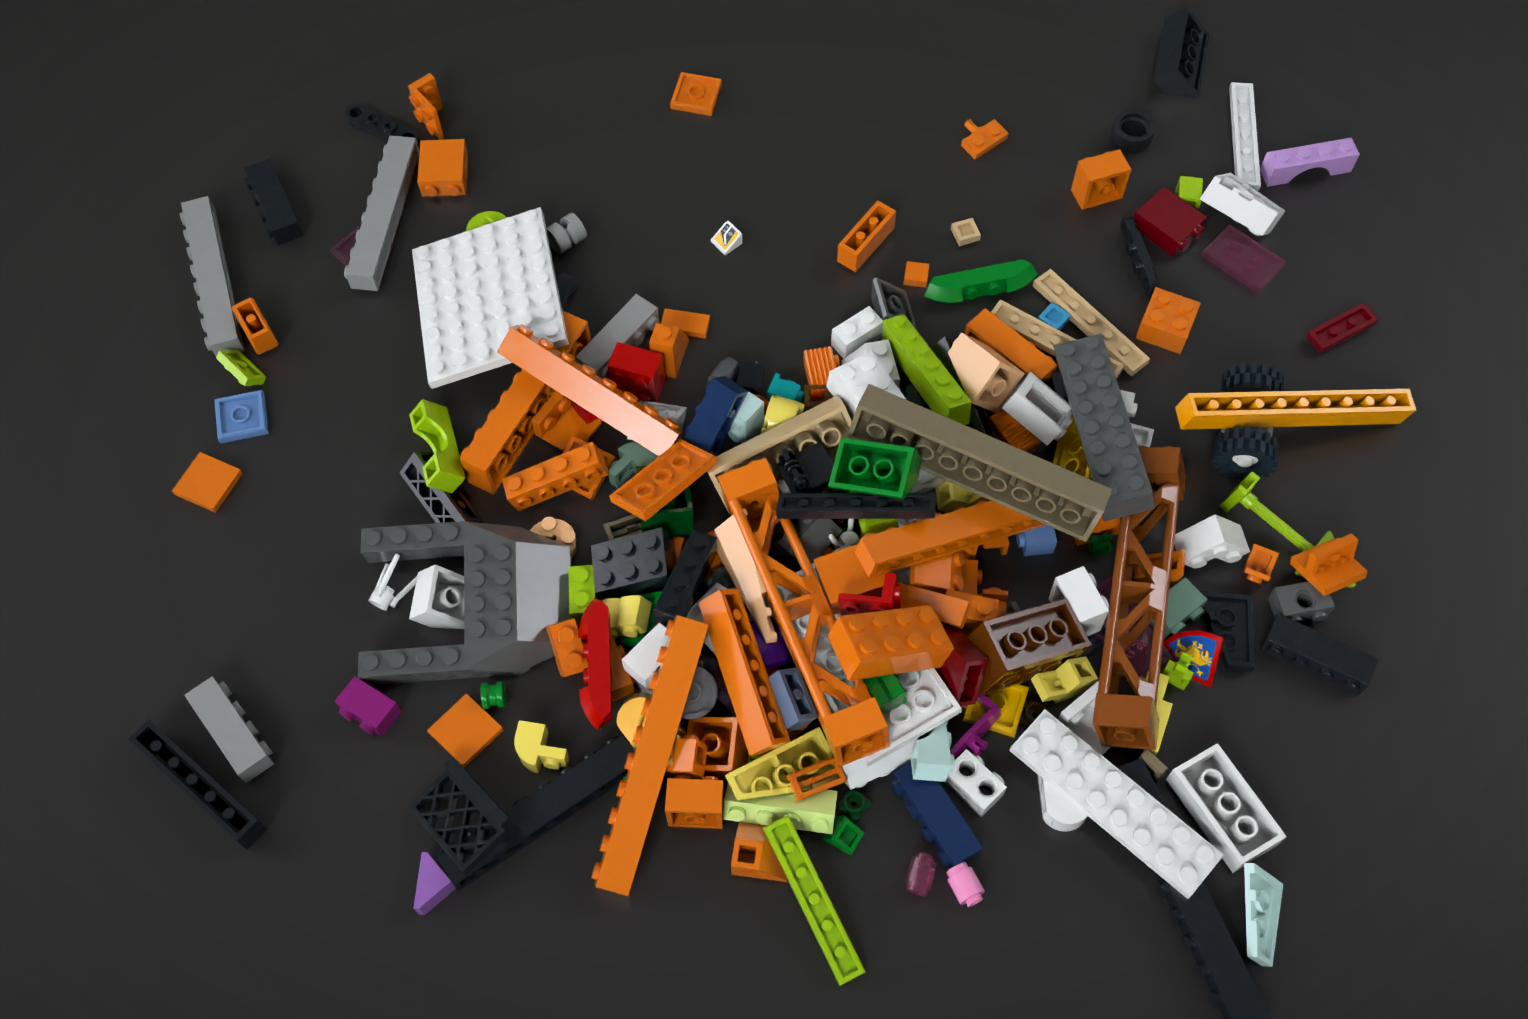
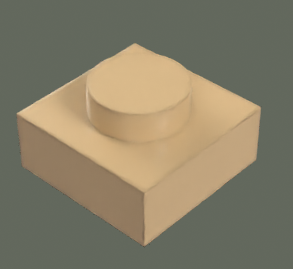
[951,218,981,246]

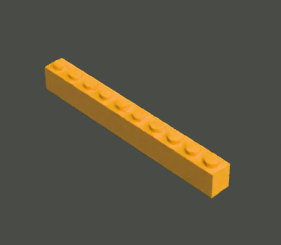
[1175,389,1417,430]

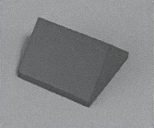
[871,277,917,329]

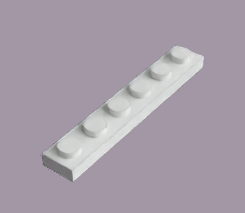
[1229,82,1261,191]

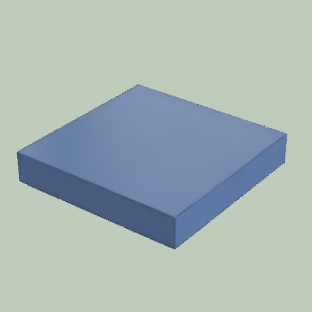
[214,390,269,444]

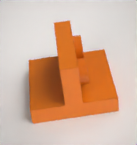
[1290,533,1368,596]

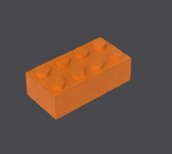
[828,605,954,681]

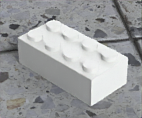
[1166,743,1287,873]

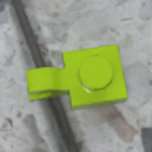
[1162,652,1194,690]

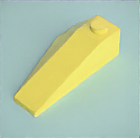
[725,727,839,801]

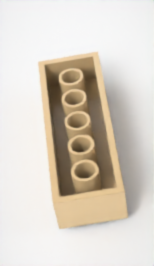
[707,396,852,515]

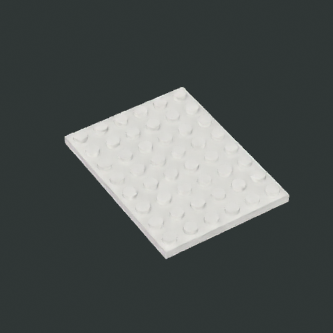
[412,207,569,389]

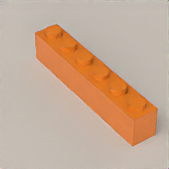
[698,589,791,756]

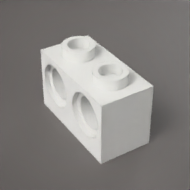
[945,749,1007,817]

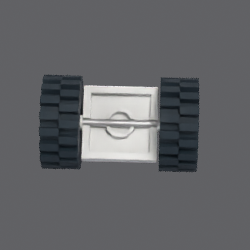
[1212,362,1285,480]

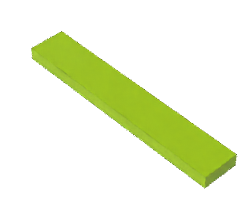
[763,815,865,986]

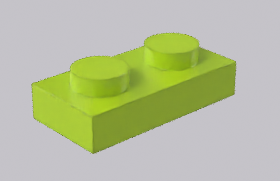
[216,349,266,386]

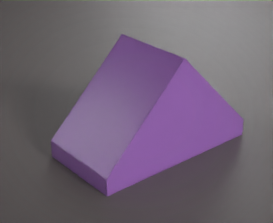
[413,852,456,915]

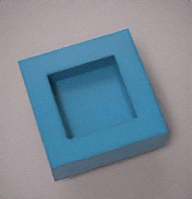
[1038,302,1071,331]

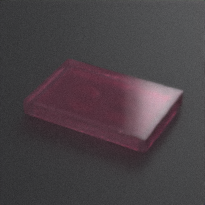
[1201,224,1286,294]

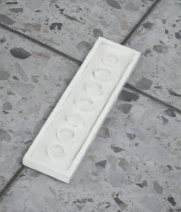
[1009,709,1224,899]

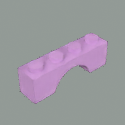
[1260,138,1360,187]

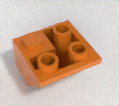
[731,822,787,882]

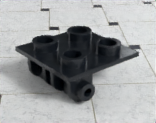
[776,441,834,493]

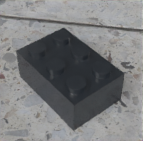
[591,527,676,599]

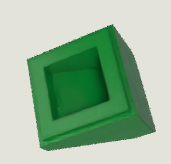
[823,816,865,856]

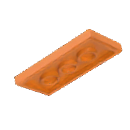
[609,439,717,521]

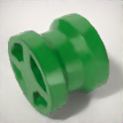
[480,681,506,709]

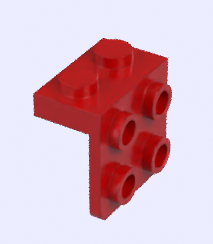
[838,573,903,616]

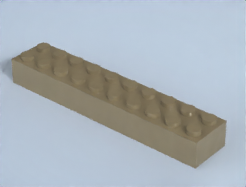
[847,384,1112,542]

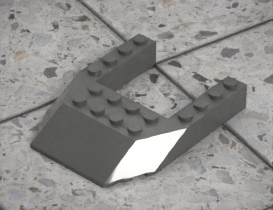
[358,521,571,685]

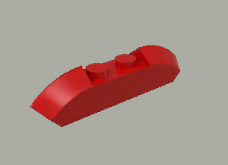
[578,598,613,730]

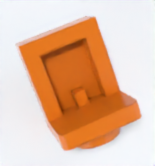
[1242,544,1279,584]

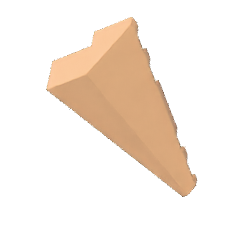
[714,508,777,644]

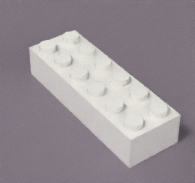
[826,351,945,493]

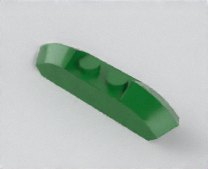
[924,259,1037,303]

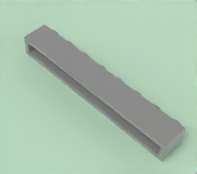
[344,136,420,291]
[180,196,245,357]

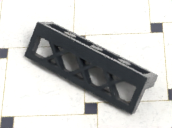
[399,452,483,523]

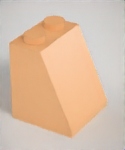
[948,332,1025,413]

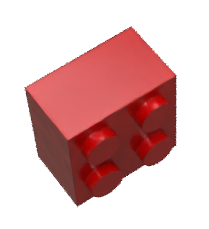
[607,342,666,403]

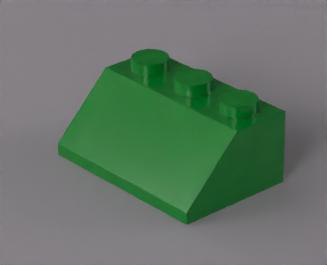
[828,437,923,499]

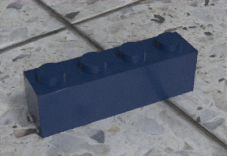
[684,376,748,476]
[891,762,983,869]

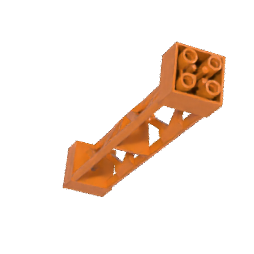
[717,458,890,767]

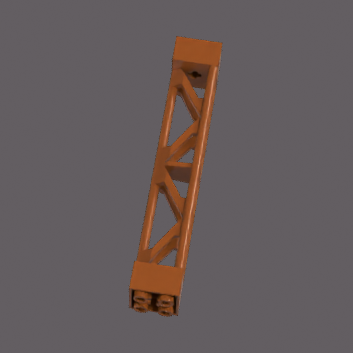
[1092,446,1186,750]

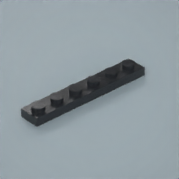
[776,493,937,519]

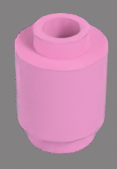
[946,862,985,907]

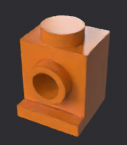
[667,735,708,779]

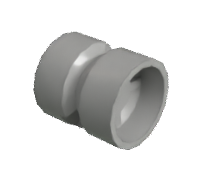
[546,212,587,254]

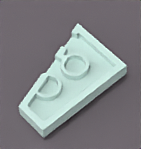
[1244,863,1283,967]

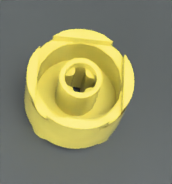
[761,395,805,434]

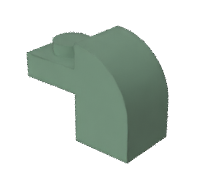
[608,442,659,488]

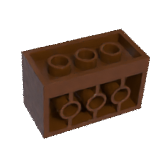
[967,598,1091,697]

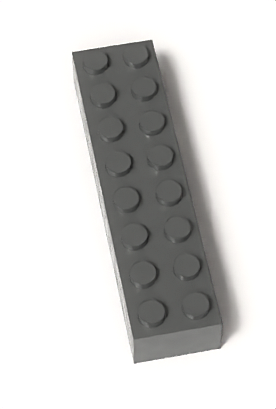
[1053,333,1155,521]

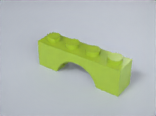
[409,399,465,493]

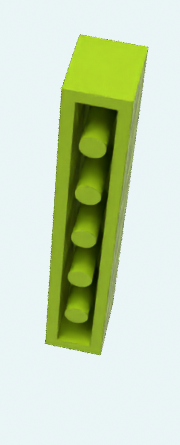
[882,314,971,425]

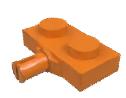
[961,119,1009,160]

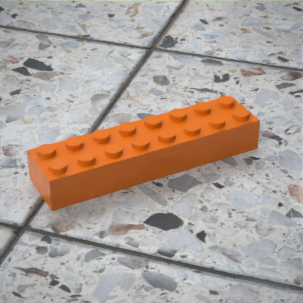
[460,311,591,495]

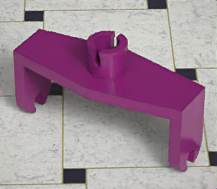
[950,695,1001,760]

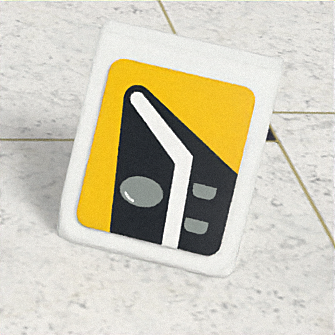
[711,221,743,255]

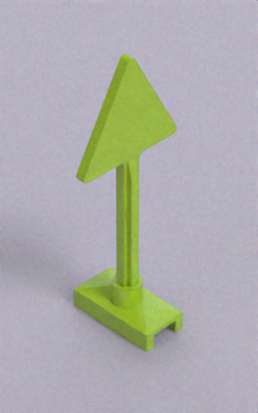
[1219,472,1356,588]

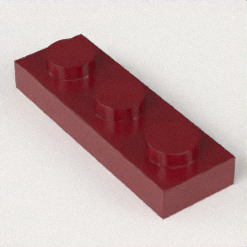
[1305,302,1379,354]

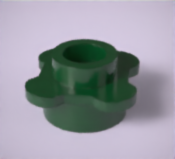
[1087,533,1113,556]
[837,788,870,821]

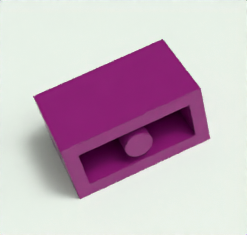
[334,676,402,737]

